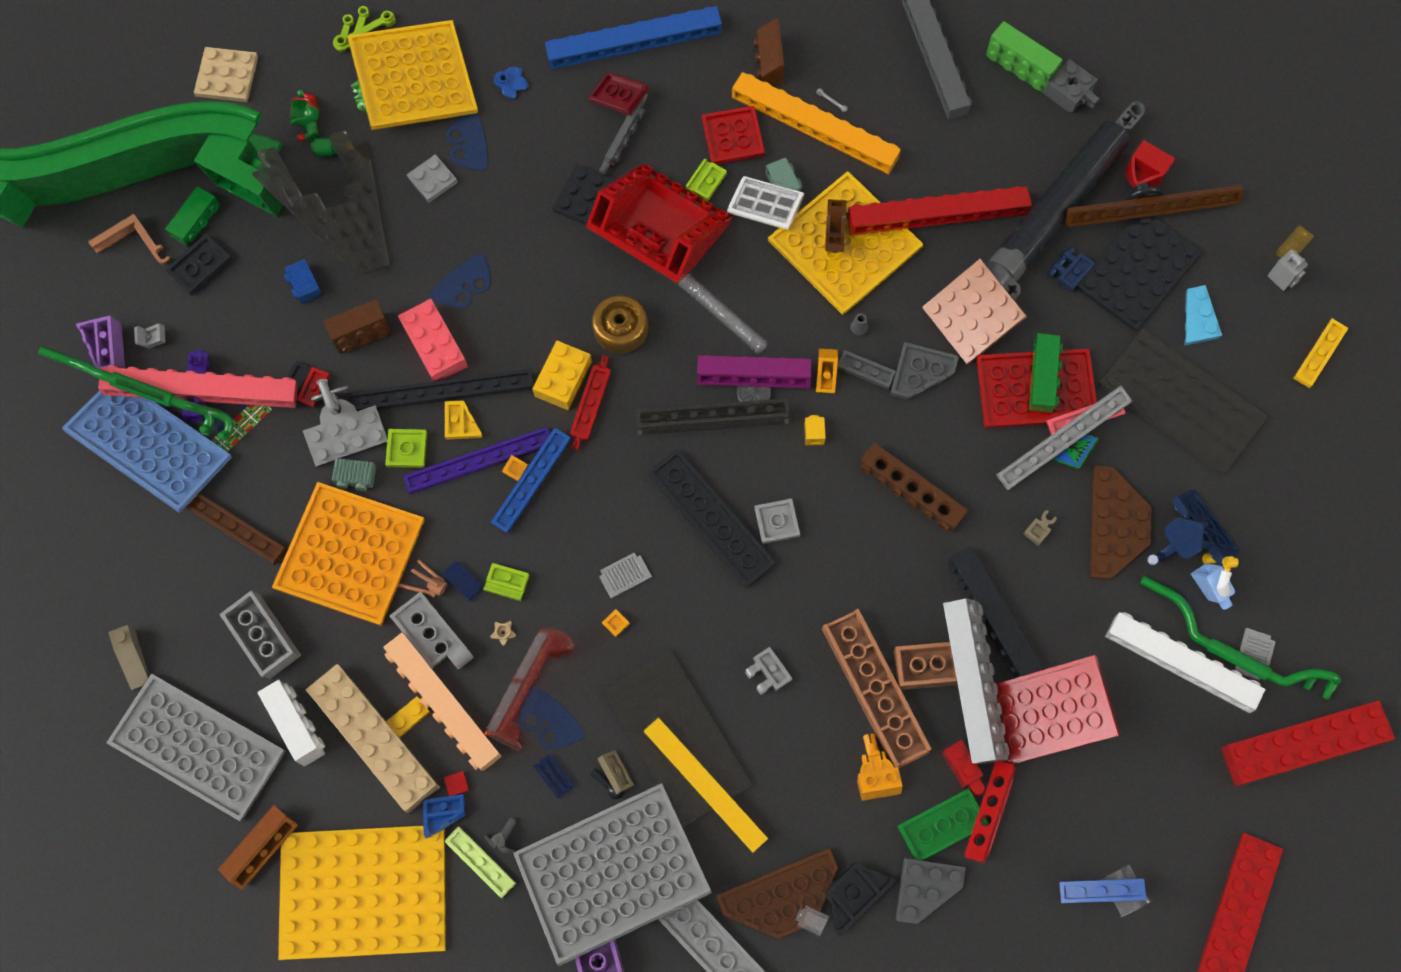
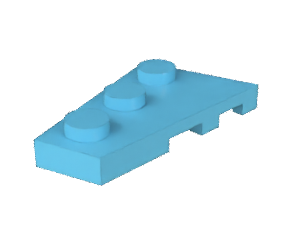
[1184,285,1222,346]

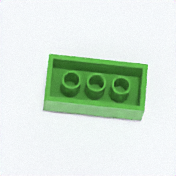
[986,21,1063,93]

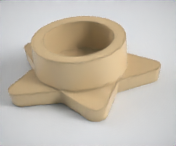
[490,621,516,646]

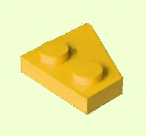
[445,401,482,440]

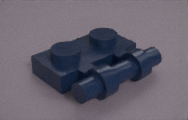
[1047,247,1096,292]

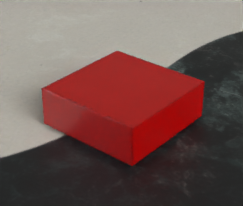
[444,771,470,796]

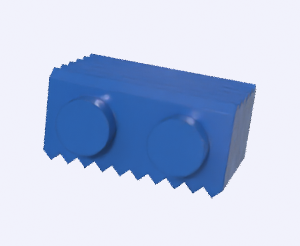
[284,259,322,304]

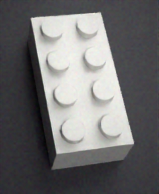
[257,680,326,767]

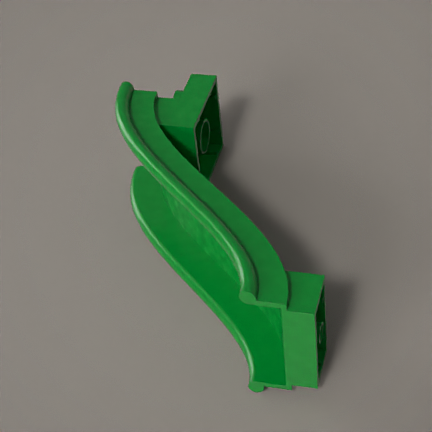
[0,101,288,228]

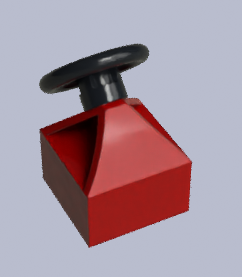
[1124,140,1175,200]

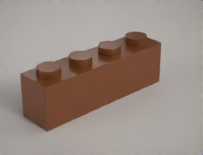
[218,805,298,890]

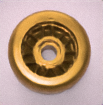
[592,295,649,354]

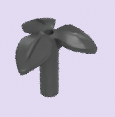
[484,818,517,853]

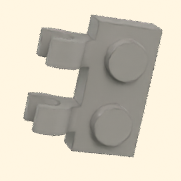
[745,647,792,695]

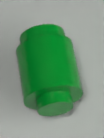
[311,138,339,156]

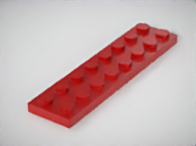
[1197,833,1283,972]

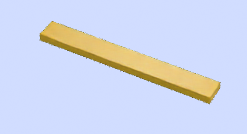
[644,717,768,853]

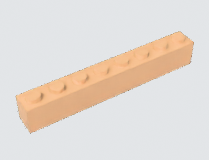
[383,633,502,772]

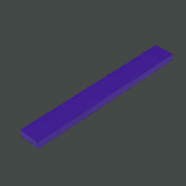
[403,427,550,495]

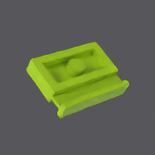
[685,159,727,201]
[483,563,530,602]

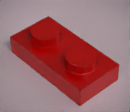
[296,367,331,408]

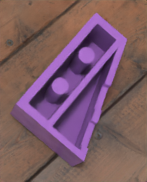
[76,316,125,369]

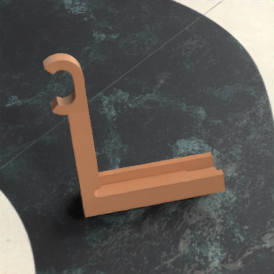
[88,214,172,265]

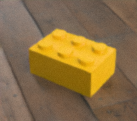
[533,341,592,411]

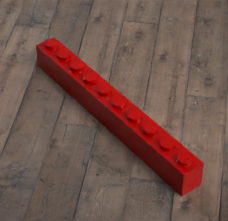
[846,186,1032,235]

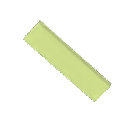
[444,826,517,899]

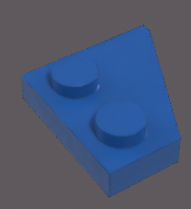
[423,794,465,838]

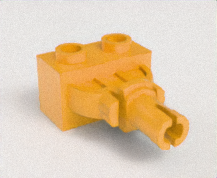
[857,734,903,801]

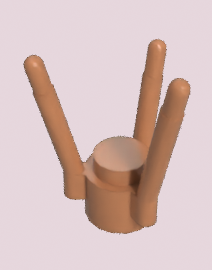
[398,560,447,598]

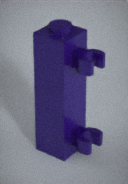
[182,350,211,422]

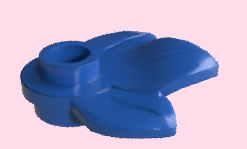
[494,67,529,99]

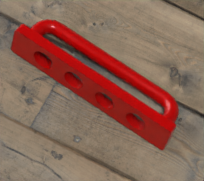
[964,761,1016,863]

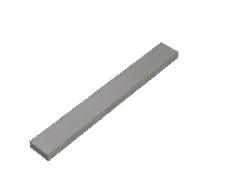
[996,386,1132,490]

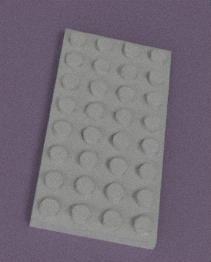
[106,674,286,822]

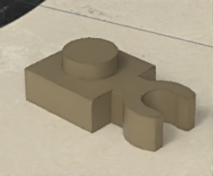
[1023,510,1057,546]

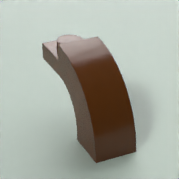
[825,199,846,253]

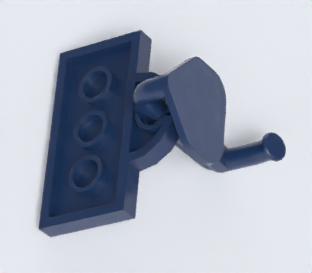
[1147,489,1241,566]

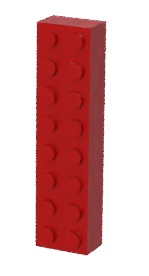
[1221,700,1395,787]

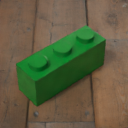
[165,187,220,247]

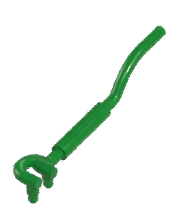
[38,346,234,442]
[1140,575,1342,700]

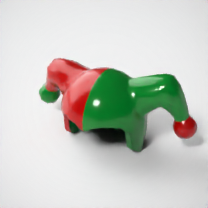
[290,89,319,141]

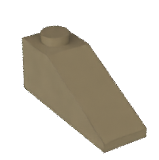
[108,625,149,691]

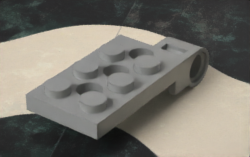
[390,591,474,670]

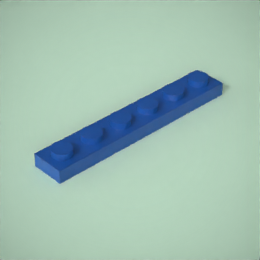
[491,428,571,534]

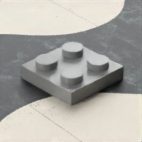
[406,154,458,203]
[754,499,800,544]

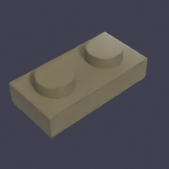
[598,750,634,794]

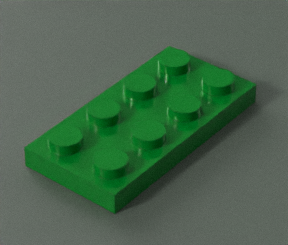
[897,789,989,860]

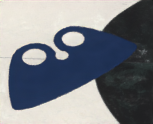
[446,113,487,171]
[429,254,490,308]
[520,686,585,749]

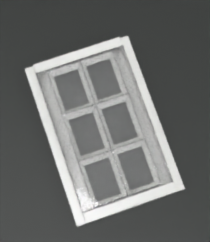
[727,176,804,230]

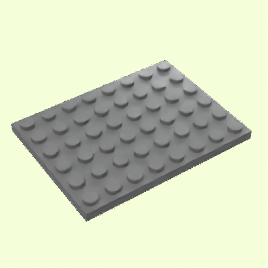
[513,783,712,966]

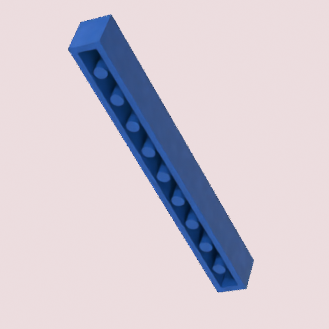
[545,6,722,69]

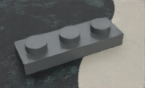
[837,350,896,390]

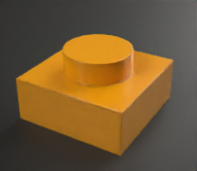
[502,455,528,481]
[602,609,630,638]

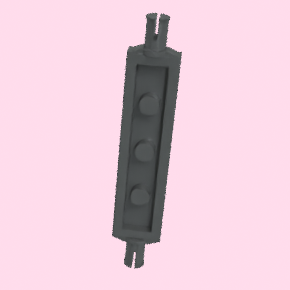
[599,94,648,175]

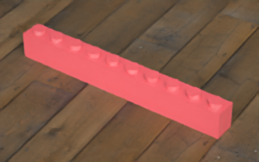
[98,365,298,408]

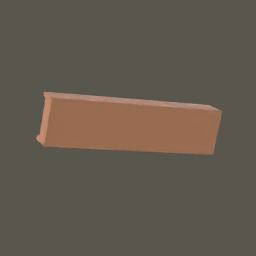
[822,609,931,768]

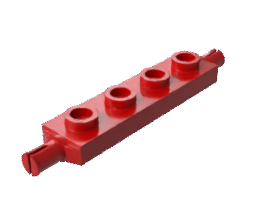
[570,355,611,450]

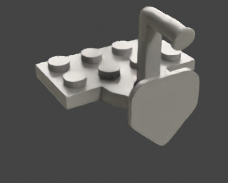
[303,379,388,467]

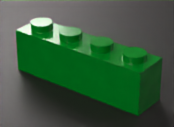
[1029,333,1063,413]

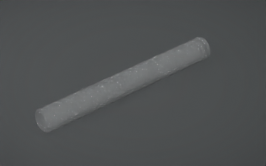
[675,273,767,354]

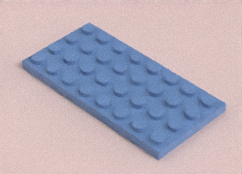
[62,391,232,513]

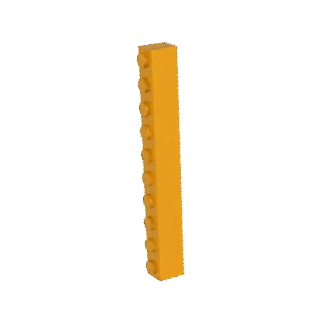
[732,72,901,175]

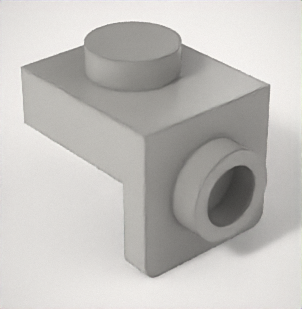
[134,323,165,349]

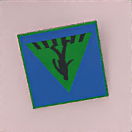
[1051,434,1099,469]

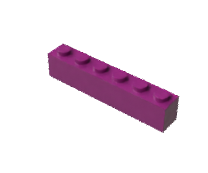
[697,355,811,388]

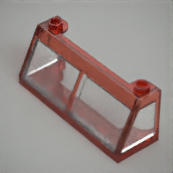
[484,628,575,753]

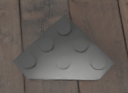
[890,342,959,400]
[895,858,966,924]

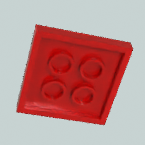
[701,106,765,165]

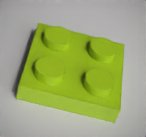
[385,429,427,468]

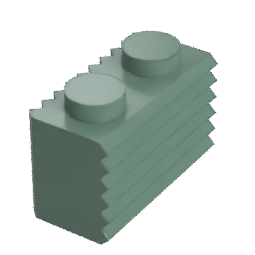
[332,458,376,491]

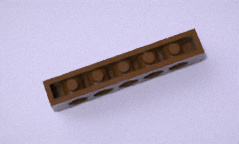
[859,443,968,533]

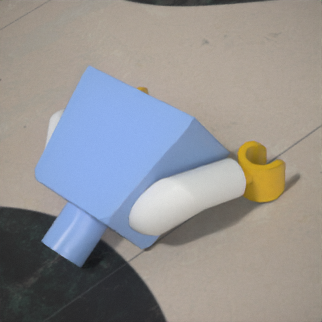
[1191,553,1238,610]

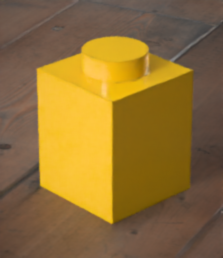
[804,415,825,445]

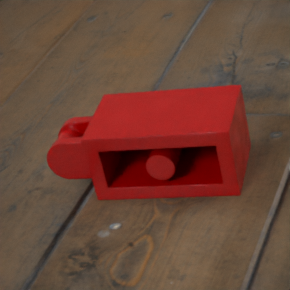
[942,740,985,796]

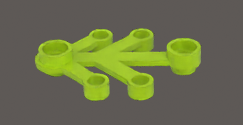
[333,6,396,52]

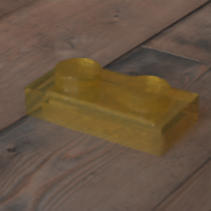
[1276,225,1314,258]

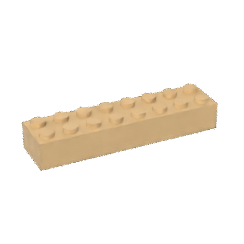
[306,664,440,814]

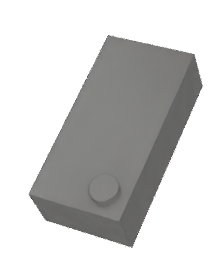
[219,591,302,679]

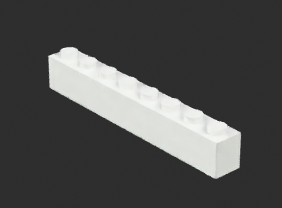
[1105,612,1265,713]

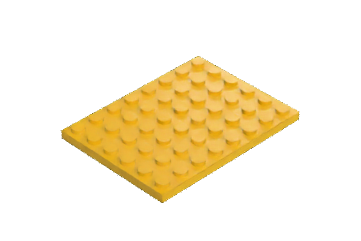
[278,826,446,960]

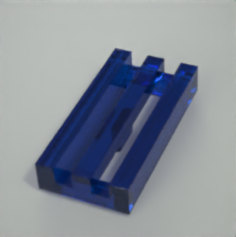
[534,754,574,799]

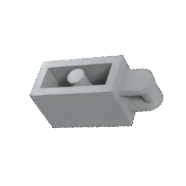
[1268,249,1308,291]

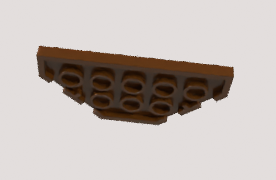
[1090,466,1151,580]
[716,848,838,939]

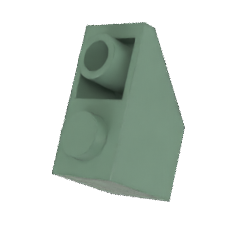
[766,157,802,192]

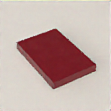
[588,72,650,116]

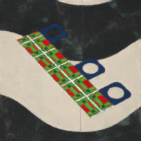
[211,404,272,452]

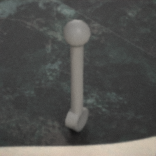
[816,88,848,112]

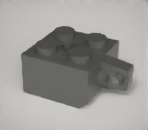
[1044,59,1099,112]

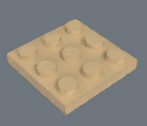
[194,47,258,102]

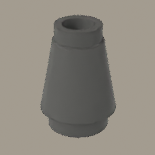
[850,313,869,335]

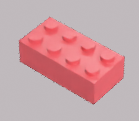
[398,299,468,382]

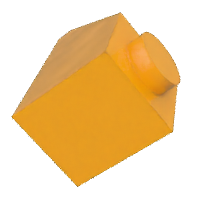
[816,349,838,393]

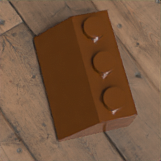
[754,18,784,85]

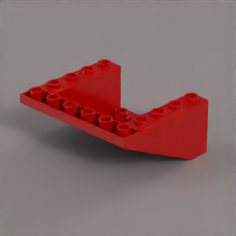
[586,164,733,283]

